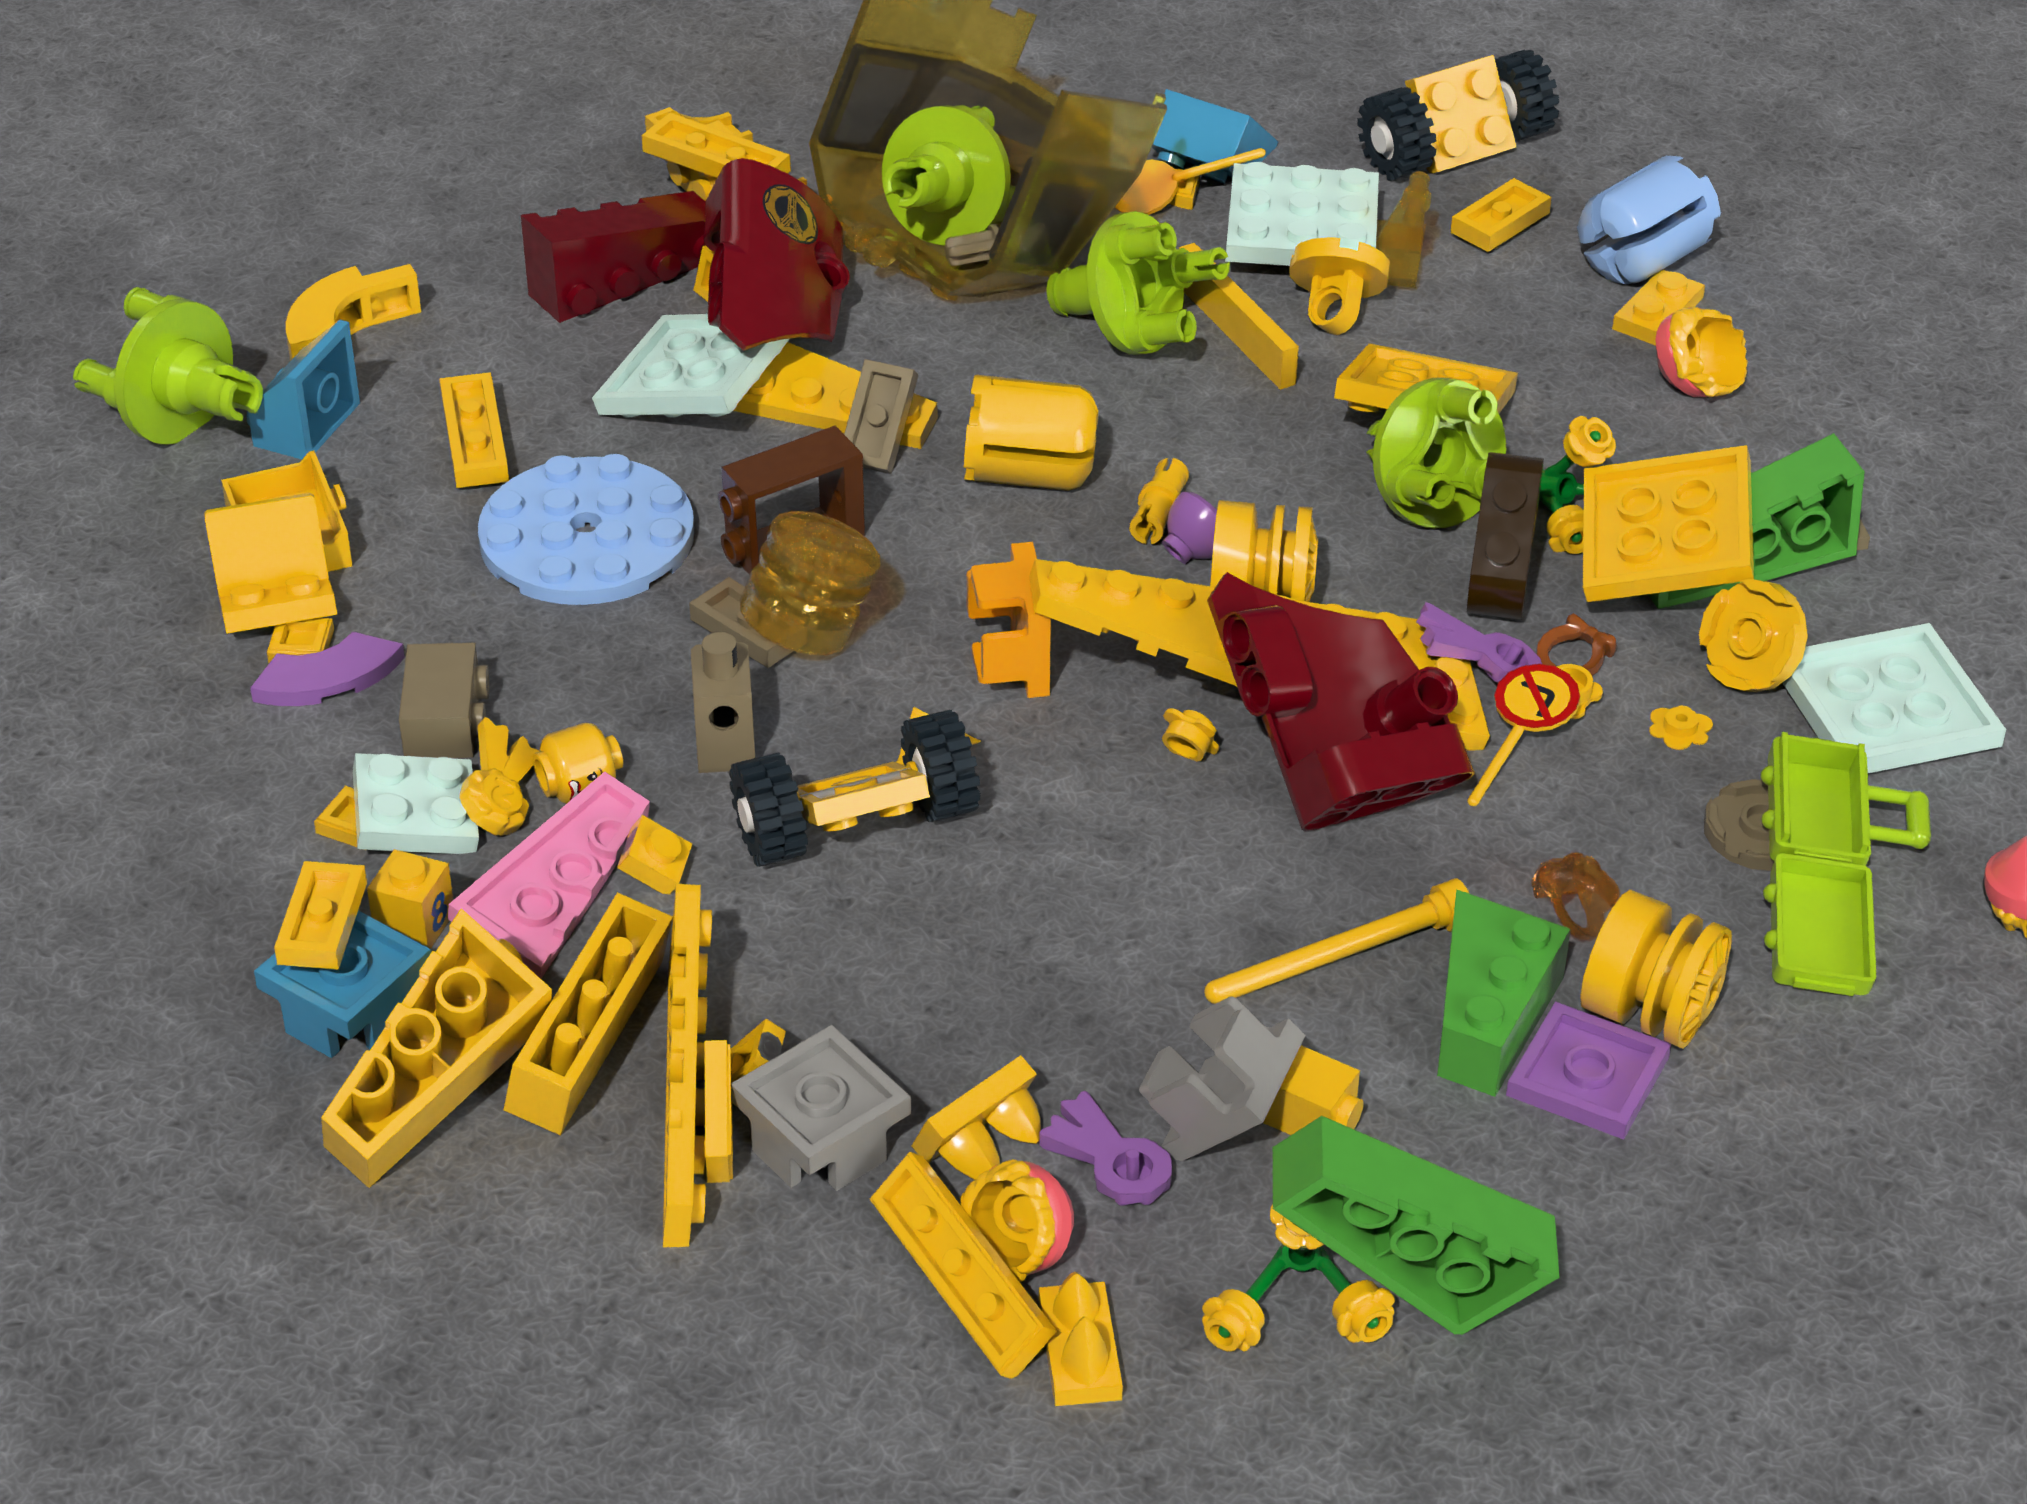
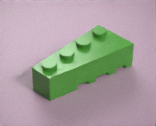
[1648,433,1865,609]
[1272,1116,1560,1335]

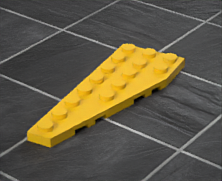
[1029,559,1490,751]

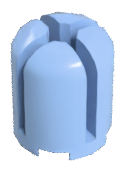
[1577,155,1721,284]

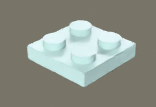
[353,753,479,854]

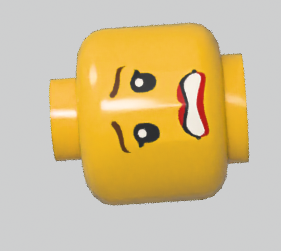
[533,722,623,804]

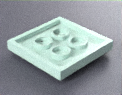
[1225,162,1379,266]
[592,314,789,418]
[1783,623,2006,773]

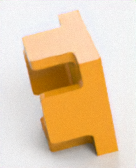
[966,542,1051,698]

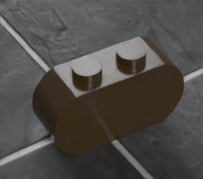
[1467,452,1544,620]

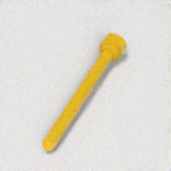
[1204,878,1470,1004]

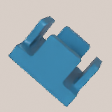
[254,910,431,1058]

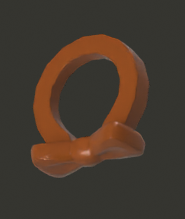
[1537,613,1617,676]

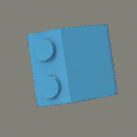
[1145,89,1278,184]
[247,320,360,459]

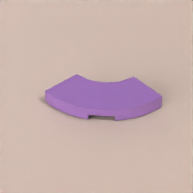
[250,632,405,706]

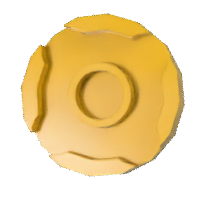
[1289,237,1390,335]
[1699,578,1808,692]

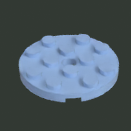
[478,454,694,605]

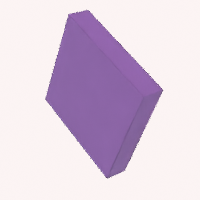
[1506,1002,1671,1139]

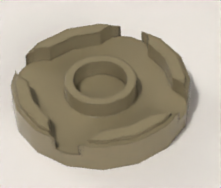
[1704,779,1774,871]

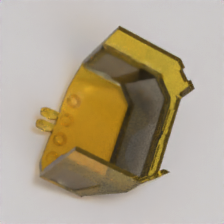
[809,0,1167,301]

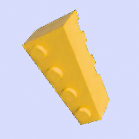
[321,908,552,1188]

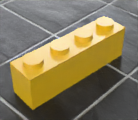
[503,892,673,1136]

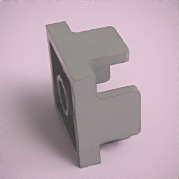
[1139,996,1306,1161]
[731,1025,911,1191]

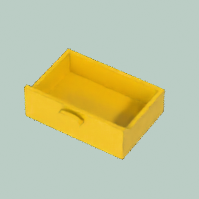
[221,451,352,572]

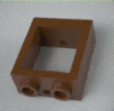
[718,425,865,578]

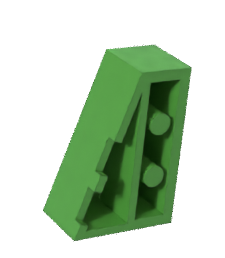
[1437,889,1571,1097]

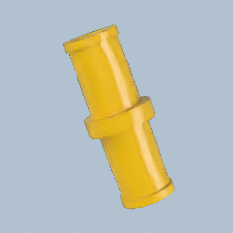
[1129,458,1189,544]

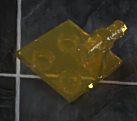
[1376,171,1432,288]

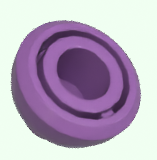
[1162,492,1217,564]

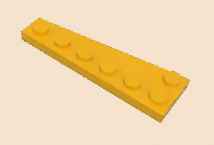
[663,884,712,1248]

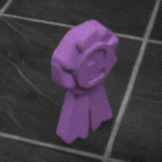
[1416,602,1542,683]
[1039,1091,1172,1206]

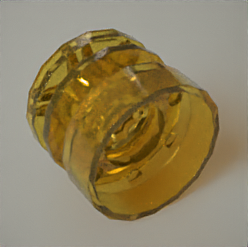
[740,511,881,656]

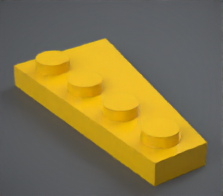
[733,342,938,449]

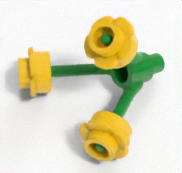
[1539,416,1616,554]
[1202,1204,1395,1352]

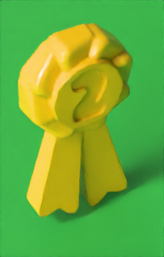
[459,717,540,836]

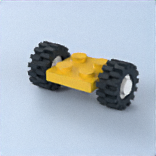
[1357,49,1559,181]
[729,709,981,867]

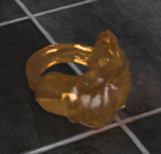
[1531,851,1620,941]

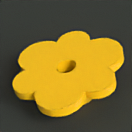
[1649,705,1713,750]

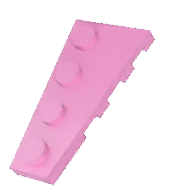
[448,772,650,979]

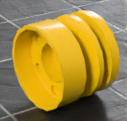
[1210,500,1318,602]
[1580,890,1732,1049]

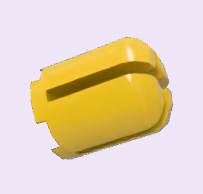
[964,375,1099,491]

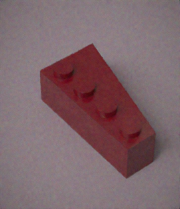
[521,191,706,323]

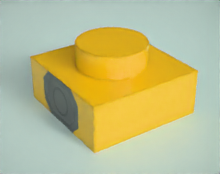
[617,815,692,894]
[731,1019,786,1103]

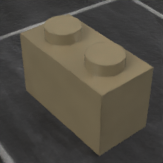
[399,643,489,758]

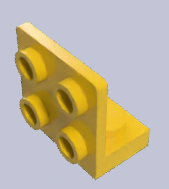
[204,493,338,634]

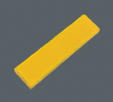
[1179,243,1299,390]
[870,1152,1057,1379]

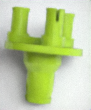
[882,105,1025,245]
[1046,211,1230,355]
[73,287,263,444]
[1366,378,1506,528]

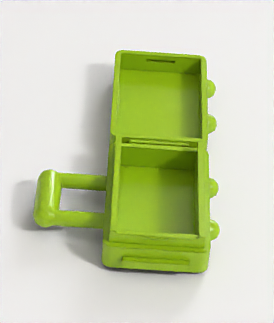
[1760,732,1931,996]

